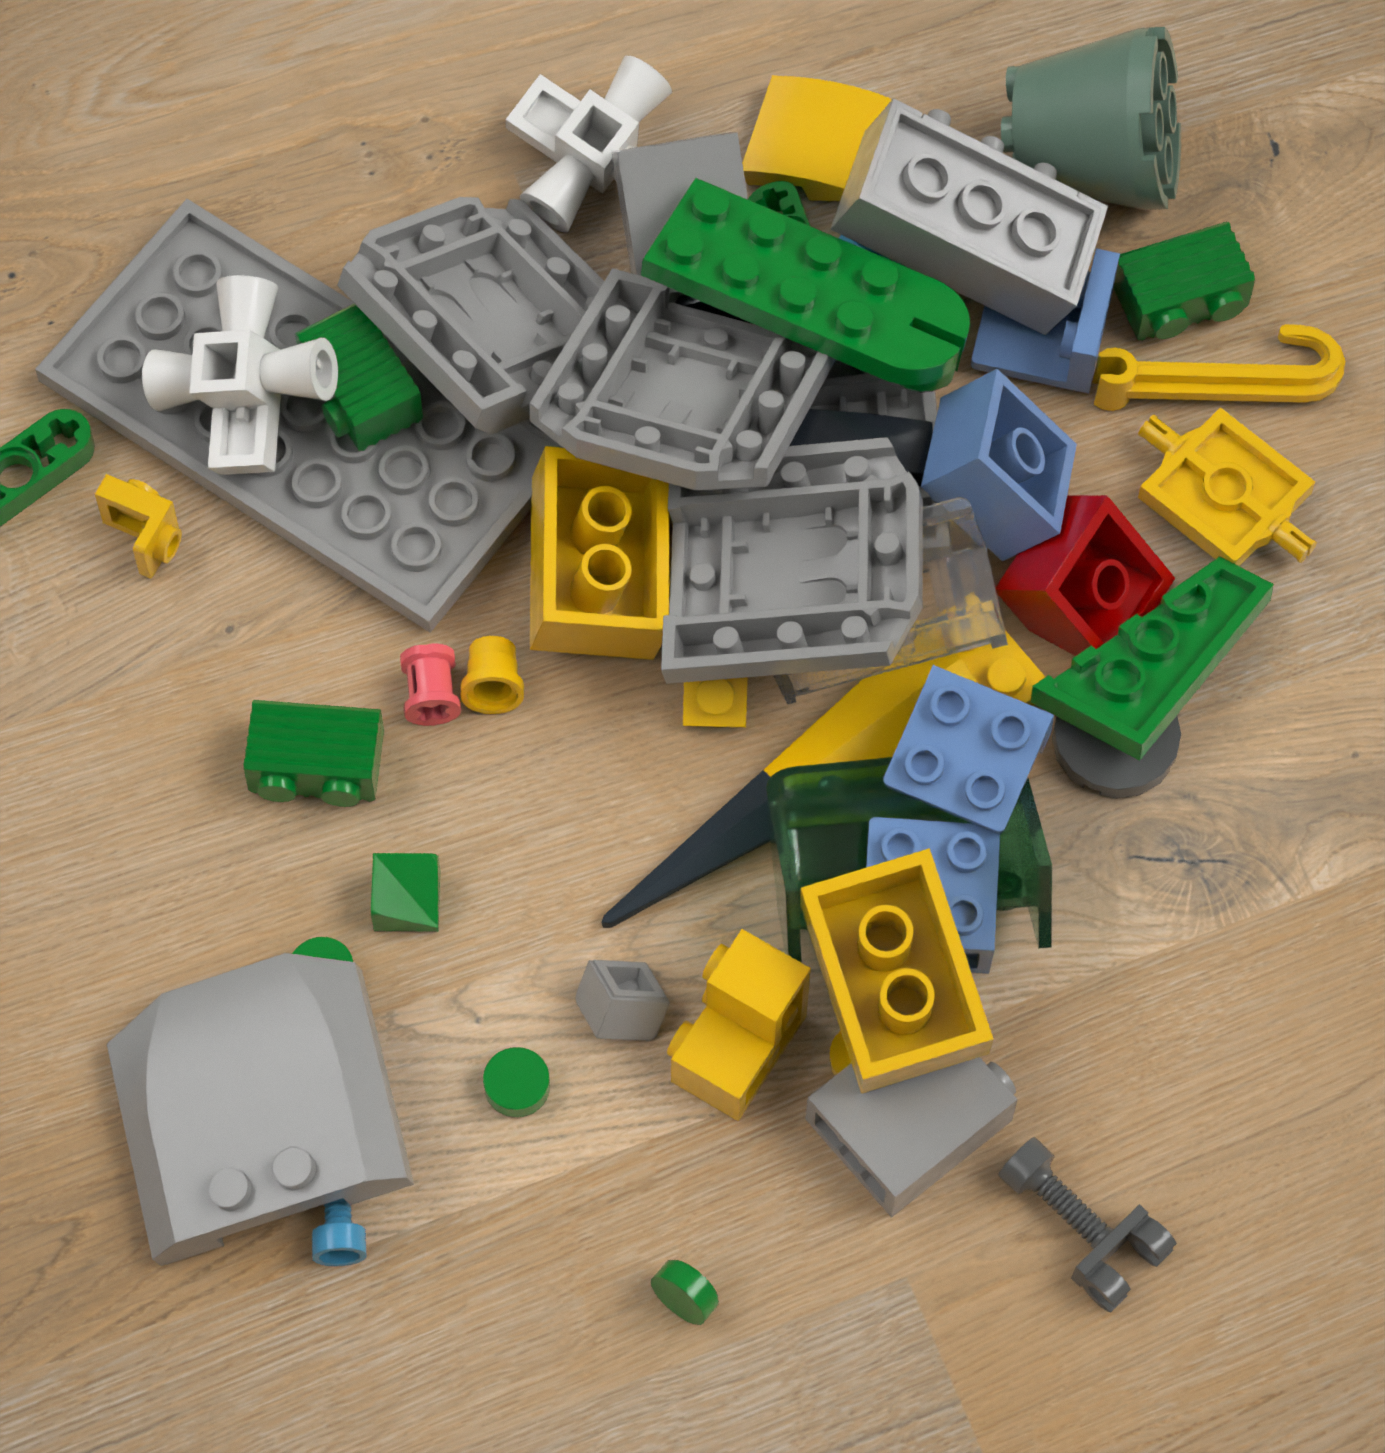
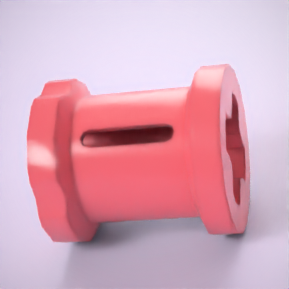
[400,643,461,726]

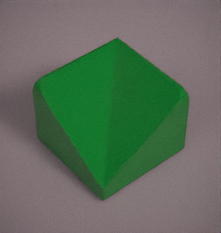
[371,853,441,932]

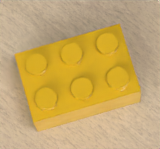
[530,446,669,660]
[800,848,994,1094]

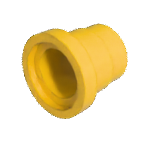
[461,636,524,714]

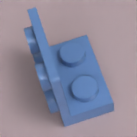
[971,248,1120,394]
[883,665,1054,834]
[866,817,1000,974]

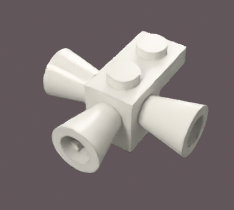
[506,56,672,232]
[142,275,338,475]

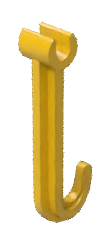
[1092,324,1346,411]

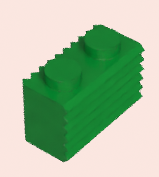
[1113,221,1255,341]
[295,303,423,451]
[243,700,384,807]

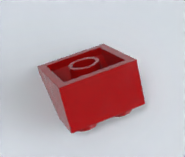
[994,495,1175,656]

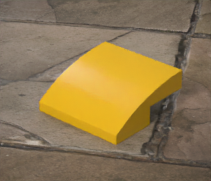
[742,75,892,201]

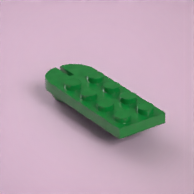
[641,177,970,393]

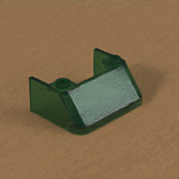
[766,757,1052,963]

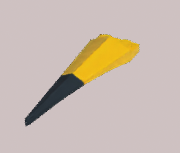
[601,593,1045,928]

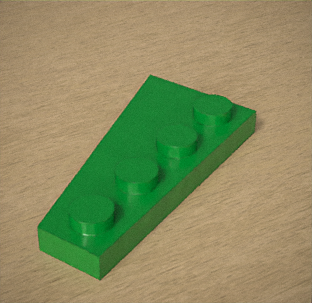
[1031,557,1274,761]

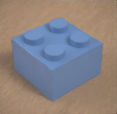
[921,369,1077,561]

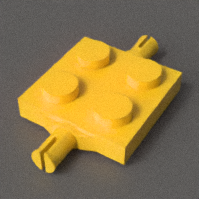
[1138,407,1317,566]

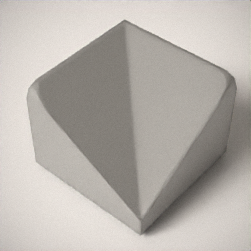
[575,960,670,1041]

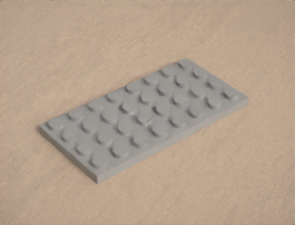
[35,199,563,633]

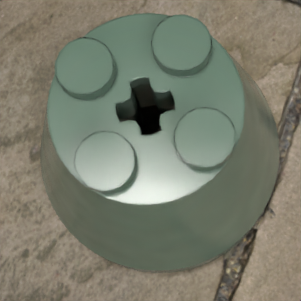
[1001,27,1181,210]

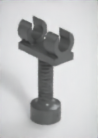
[998,1137,1177,1313]

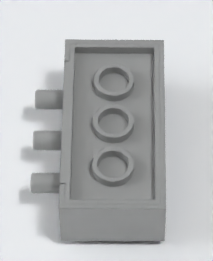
[831,98,1108,335]

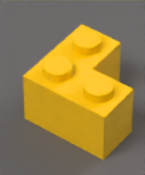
[667,929,811,1121]

